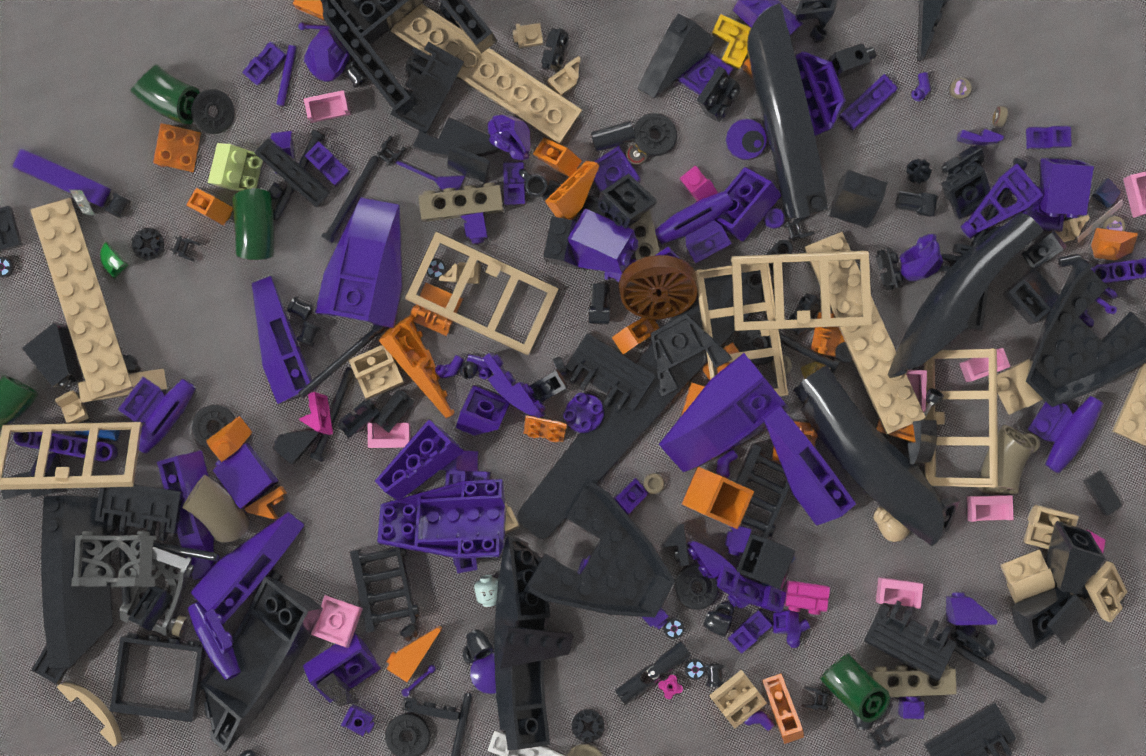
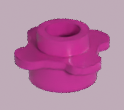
[658,675,683,699]

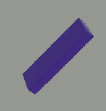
[839,74,898,131]

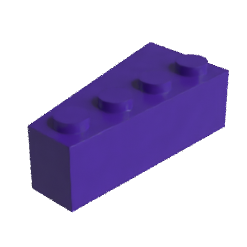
[375,419,464,501]

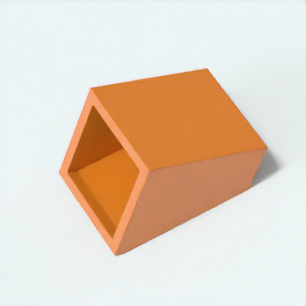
[682,467,754,529]

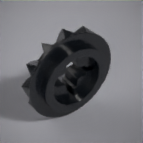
[131,228,164,260]
[571,709,604,743]

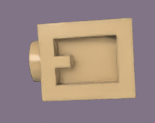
[512,23,543,48]
[55,390,89,424]

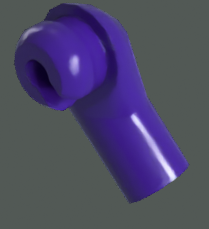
[911,72,931,101]
[467,354,492,380]
[435,355,464,378]
[716,449,738,479]
[786,619,810,648]
[744,710,775,731]

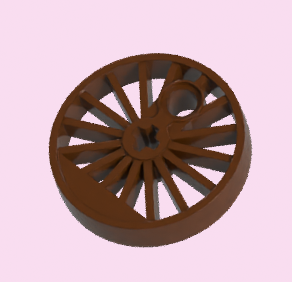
[619,255,698,319]

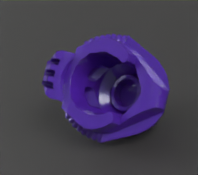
[303,28,350,82]
[488,115,530,160]
[900,234,943,281]

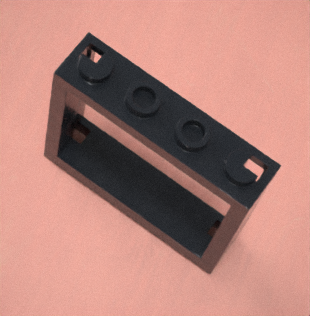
[110,632,206,722]

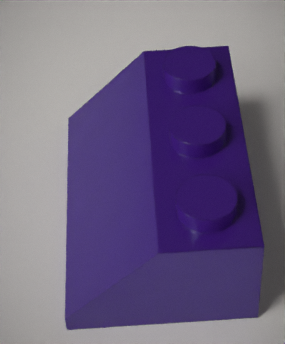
[733,0,803,37]
[715,167,781,242]
[303,632,381,703]

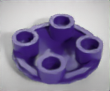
[563,393,604,433]
[470,653,496,694]

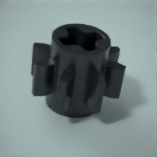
[906,158,932,185]

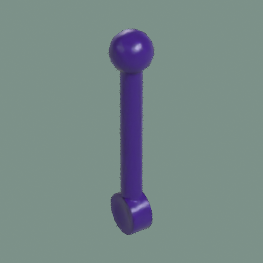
[298,22,330,30]
[402,665,436,697]

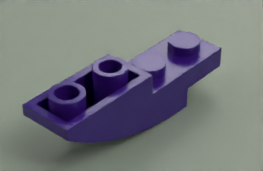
[483,353,546,418]
[686,541,750,608]

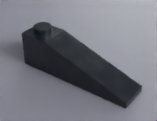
[917,0,949,61]
[638,13,716,99]
[1011,585,1091,649]

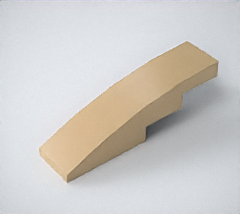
[78,369,167,403]

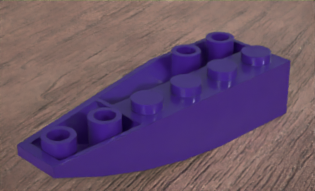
[252,276,316,404]
[763,406,856,526]
[157,450,214,580]
[191,512,304,623]

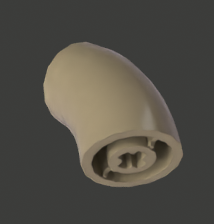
[979,425,1035,495]
[183,474,250,542]

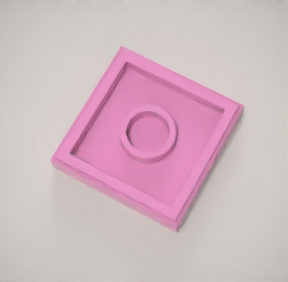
[311,595,363,648]

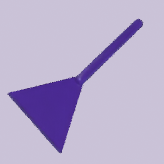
[396,160,465,191]

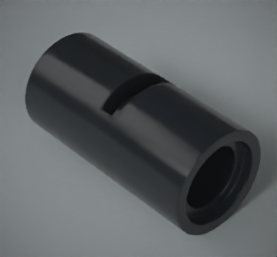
[591,121,635,152]

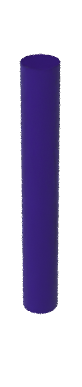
[276,45,297,106]

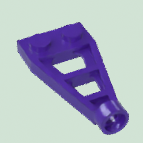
[960,164,1043,239]

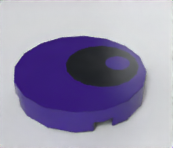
[725,119,767,160]

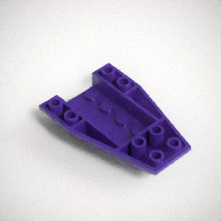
[315,198,402,328]
[659,353,790,472]
[377,479,506,559]

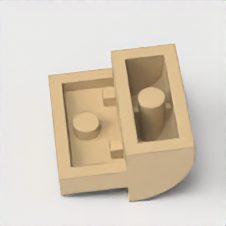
[349,345,404,400]
[997,359,1043,415]
[1023,505,1079,549]
[1000,549,1055,603]
[1085,561,1127,622]
[709,670,767,729]

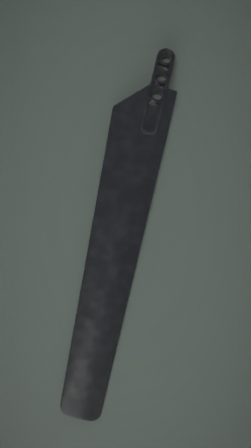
[518,240,793,539]

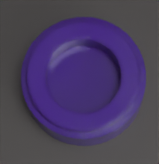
[764,208,785,229]

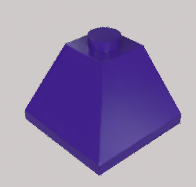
[456,385,510,436]
[946,592,998,625]

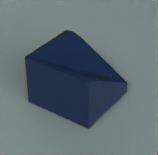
[1092,178,1121,208]

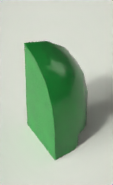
[100,242,128,279]

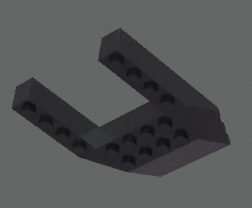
[321,0,497,118]

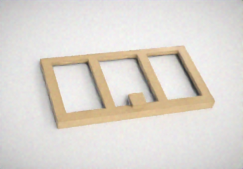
[405,232,558,355]
[731,251,872,331]
[695,263,788,396]
[924,348,998,488]
[0,422,142,490]

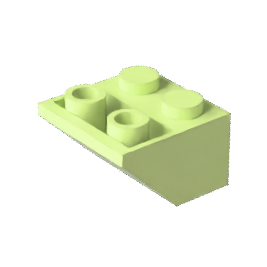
[208,143,263,191]

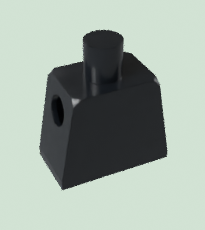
[828,43,876,79]

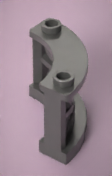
[71,531,157,587]
[119,543,194,636]

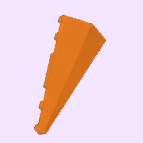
[379,314,455,418]

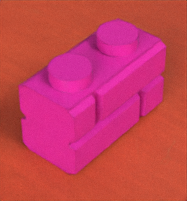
[784,580,830,615]

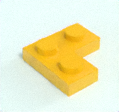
[712,14,750,69]

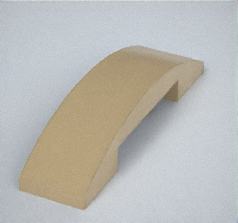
[57,682,122,747]

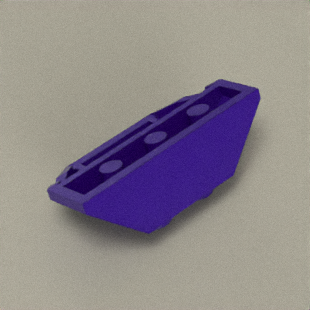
[795,52,846,136]

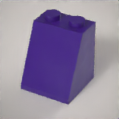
[1040,158,1094,218]
[568,209,638,274]
[213,444,279,509]

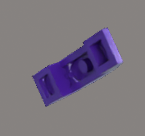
[717,566,786,613]

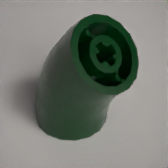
[130,64,201,125]
[232,188,274,260]
[0,375,39,430]
[819,653,890,722]

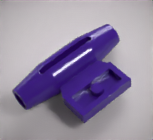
[655,190,734,263]
[118,376,196,454]
[1027,396,1104,473]
[188,602,241,681]

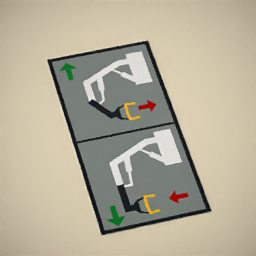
[69,190,95,215]

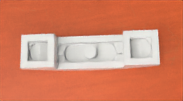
[488,731,564,756]

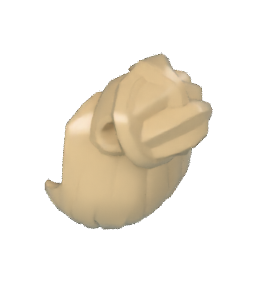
[873,506,910,542]

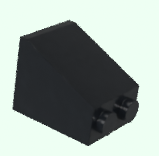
[829,170,888,228]
[543,216,586,271]
[22,322,81,389]
[1046,521,1106,595]

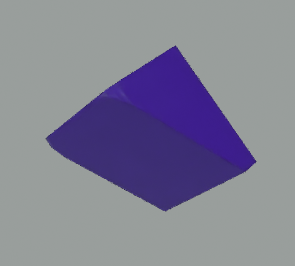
[773,610,799,634]

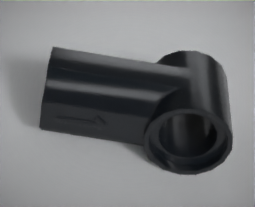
[895,190,938,217]
[588,283,610,325]

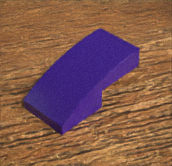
[242,42,286,86]
[1026,126,1072,149]
[956,129,1004,145]
[305,141,350,187]
[503,162,525,205]
[445,470,490,486]
[728,609,773,654]

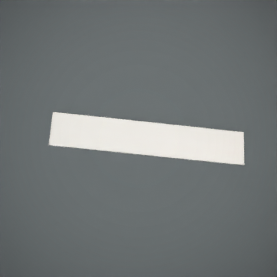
[1077,200,1123,243]

